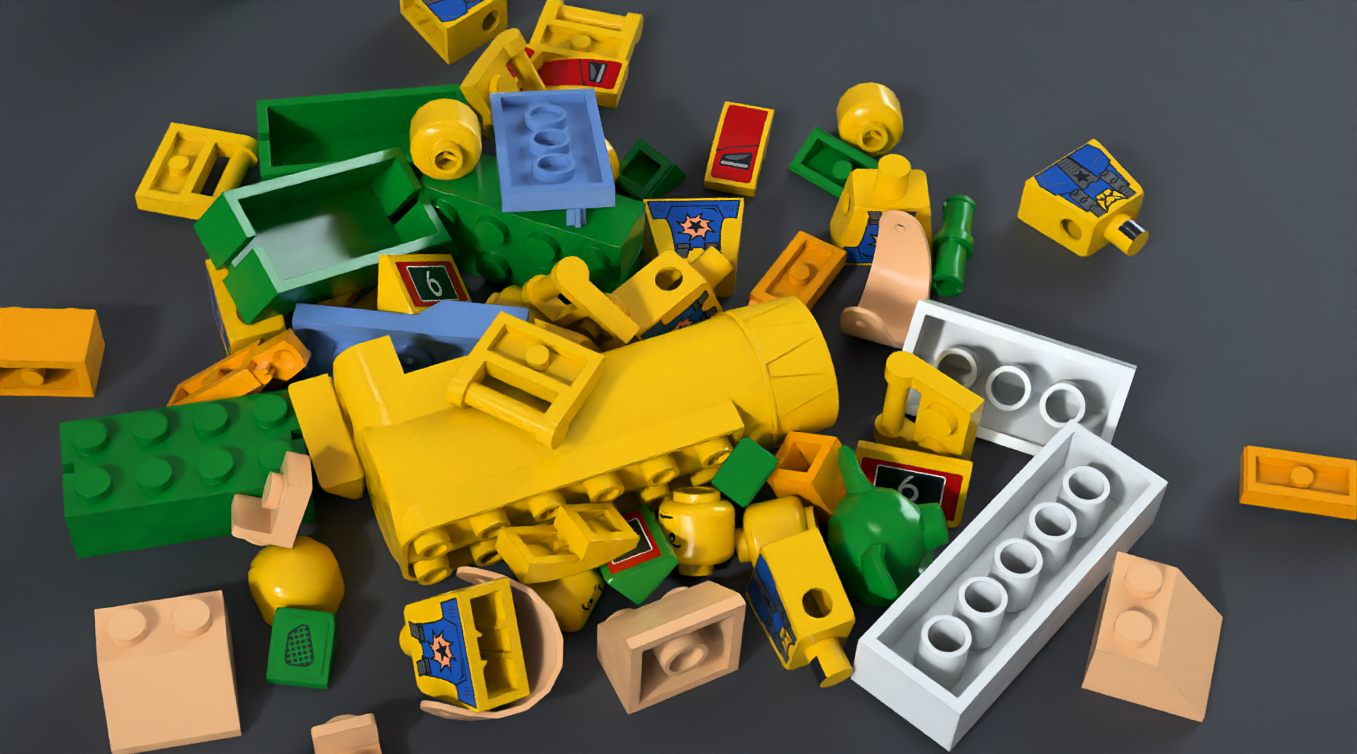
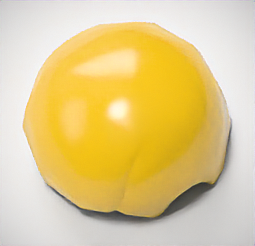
[248,535,345,626]

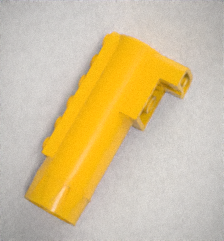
[333,296,839,585]

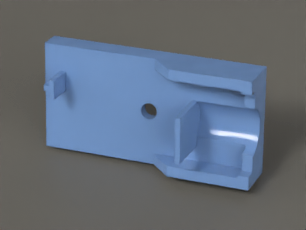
[490,88,615,228]
[292,300,529,382]

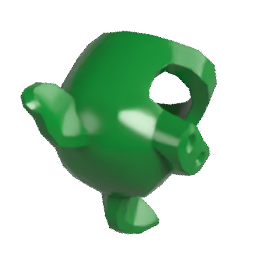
[828,444,949,607]

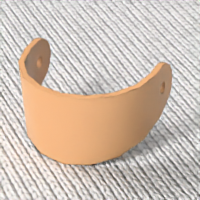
[840,210,932,349]
[420,566,563,721]

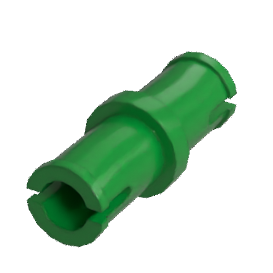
[931,195,976,297]

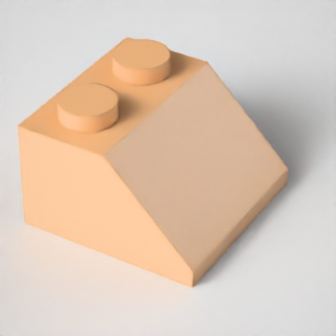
[1081,551,1223,722]
[597,580,746,715]
[94,590,242,754]

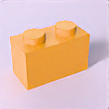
[0,307,105,397]

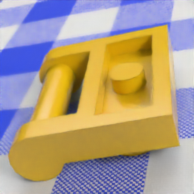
[529,0,643,62]
[459,28,547,142]
[135,122,259,220]
[521,256,641,352]
[446,311,606,450]
[873,351,985,461]

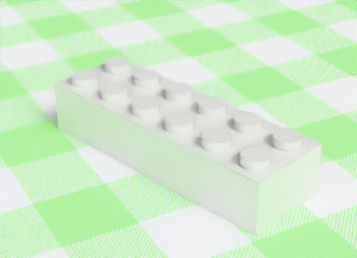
[851,419,1168,752]

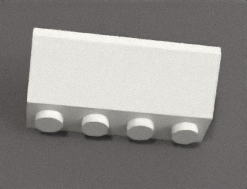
[902,298,1137,456]

